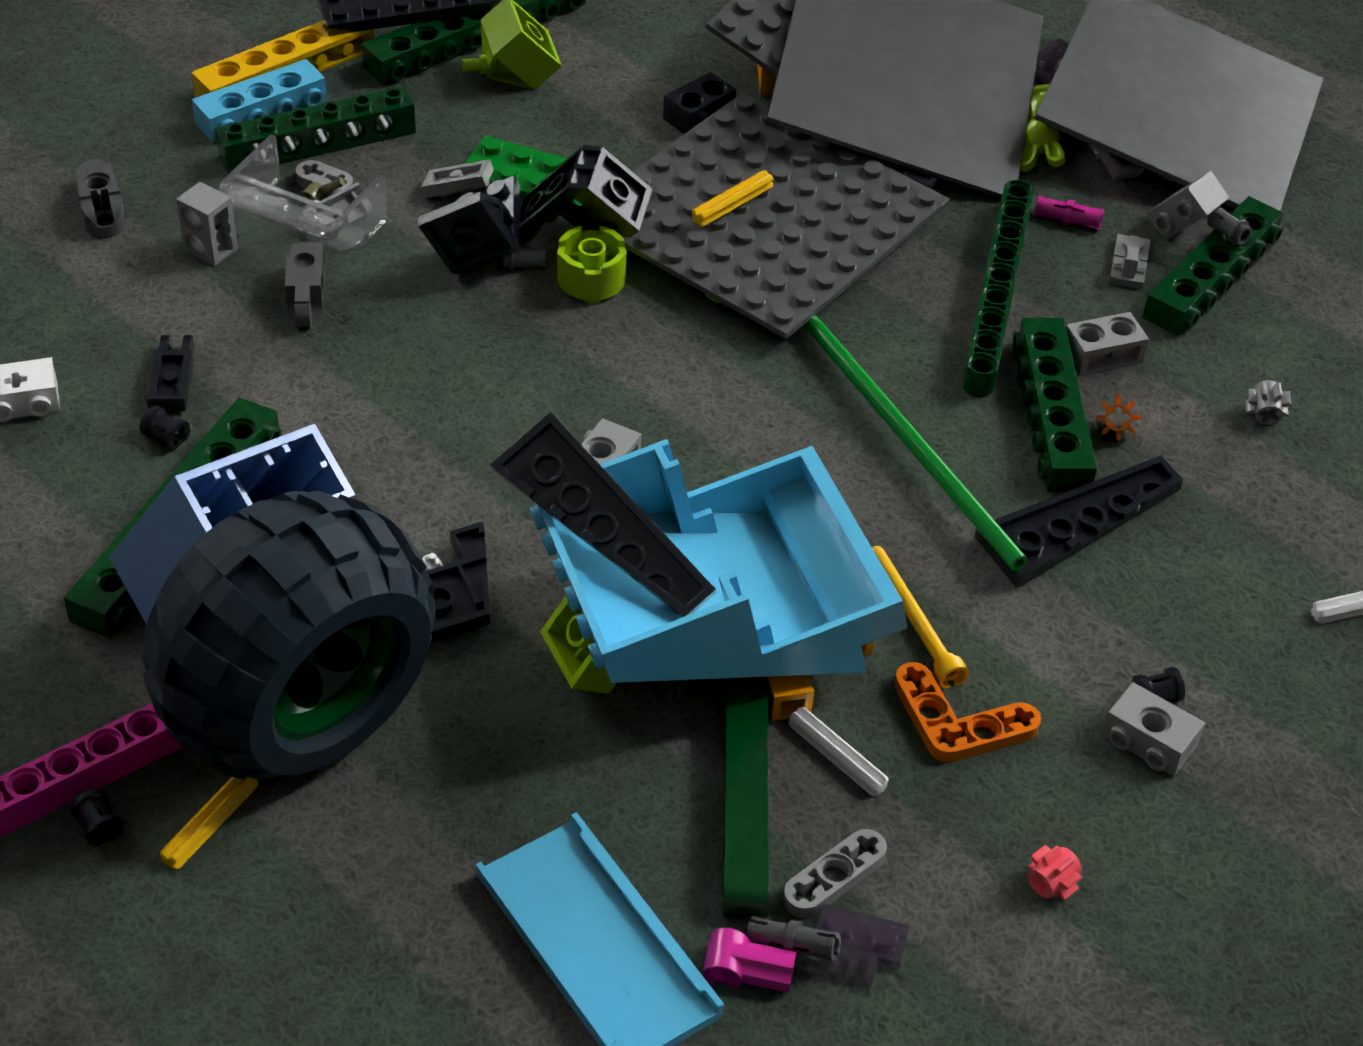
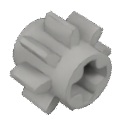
[1245,380,1291,425]

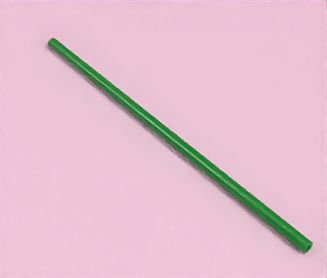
[803,315,1028,571]

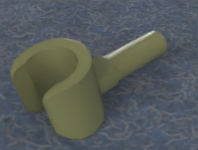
[300,177,345,201]

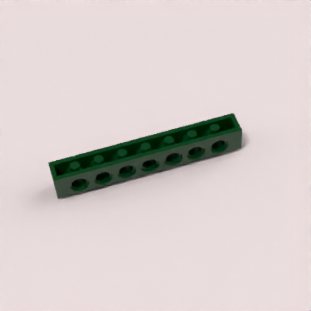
[361,0,586,85]
[64,397,282,638]

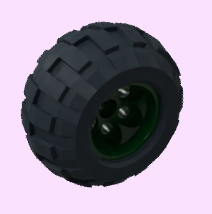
[143,491,435,780]

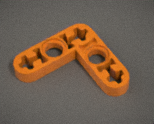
[894,662,1041,763]

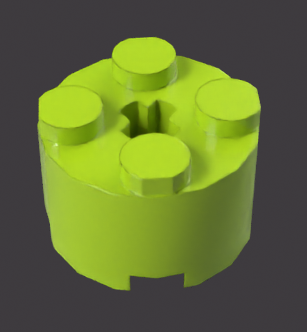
[557,226,627,304]

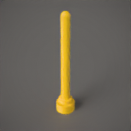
[872,546,969,689]

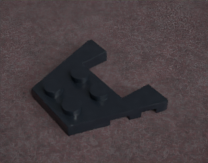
[426,522,491,643]

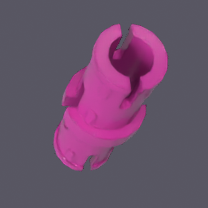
[1034,196,1104,230]

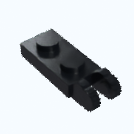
[147,335,194,411]

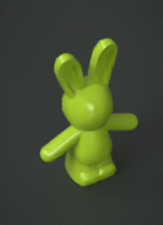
[1020,84,1066,172]

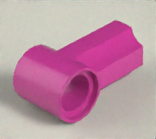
[702,928,797,993]

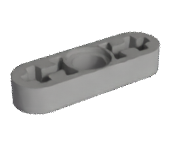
[783,829,887,918]

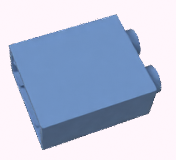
[109,424,355,624]

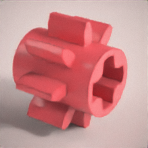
[1027,845,1082,900]

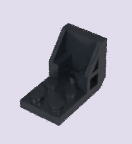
[520,145,652,244]
[418,175,520,274]

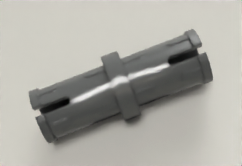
[746,916,841,961]

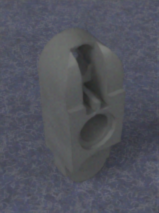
[76,159,126,238]
[285,242,326,328]

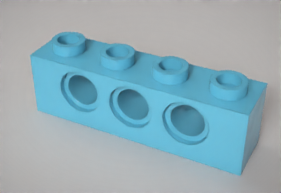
[192,59,327,143]

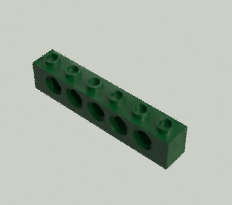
[215,86,416,176]
[1142,196,1284,336]
[1013,318,1097,492]

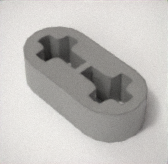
[296,160,353,197]

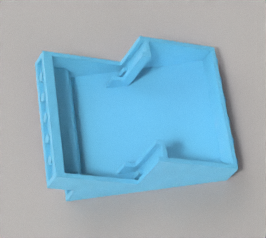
[529,439,907,683]

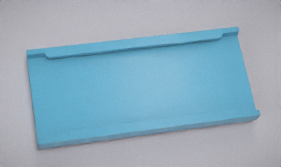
[476,812,724,1046]

